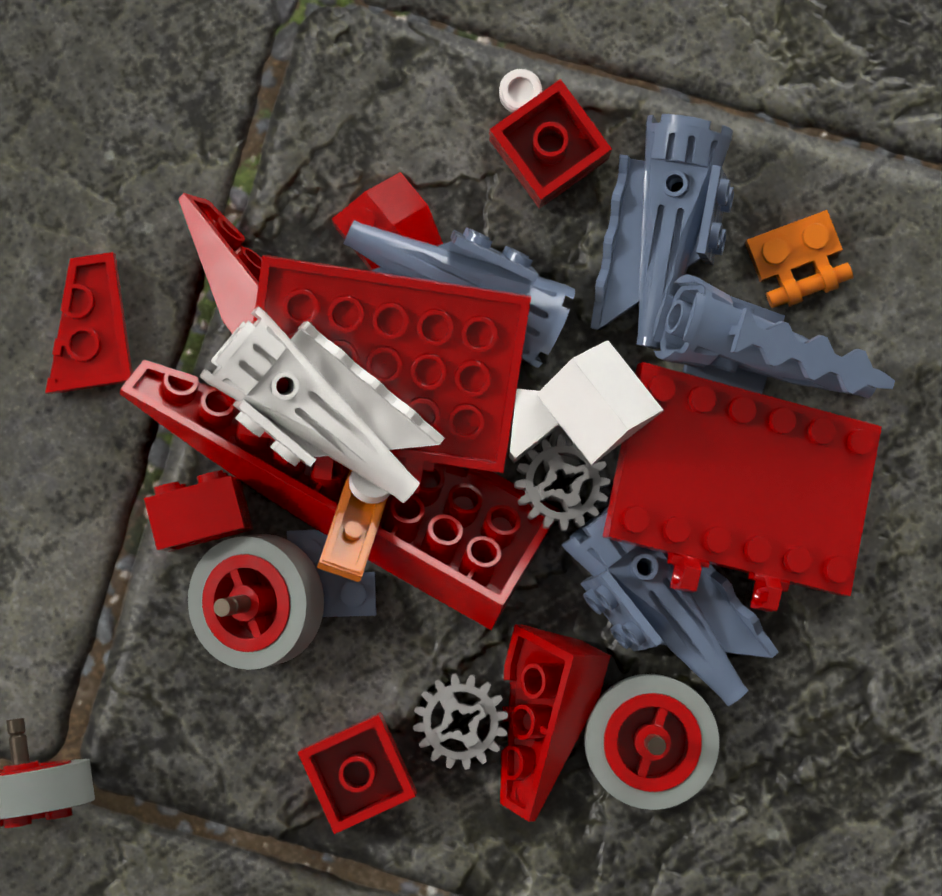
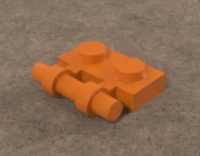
[745,210,853,308]

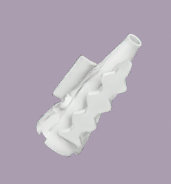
[200,306,445,503]

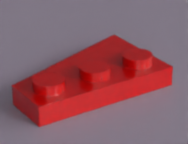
[45,252,133,395]

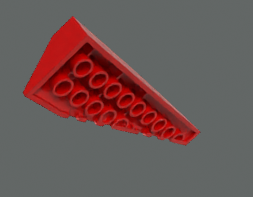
[120,360,560,631]

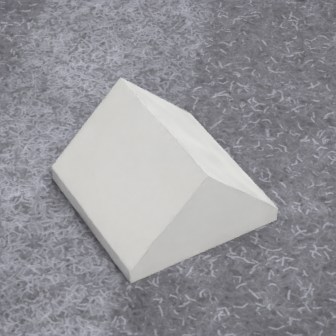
[537,340,663,466]
[509,389,560,463]

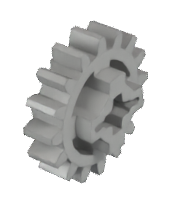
[514,435,610,532]
[413,673,508,770]

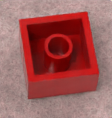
[489,79,612,209]
[144,470,253,552]
[297,712,417,834]

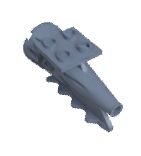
[591,114,734,349]
[343,220,575,368]
[653,274,895,398]
[562,507,778,706]

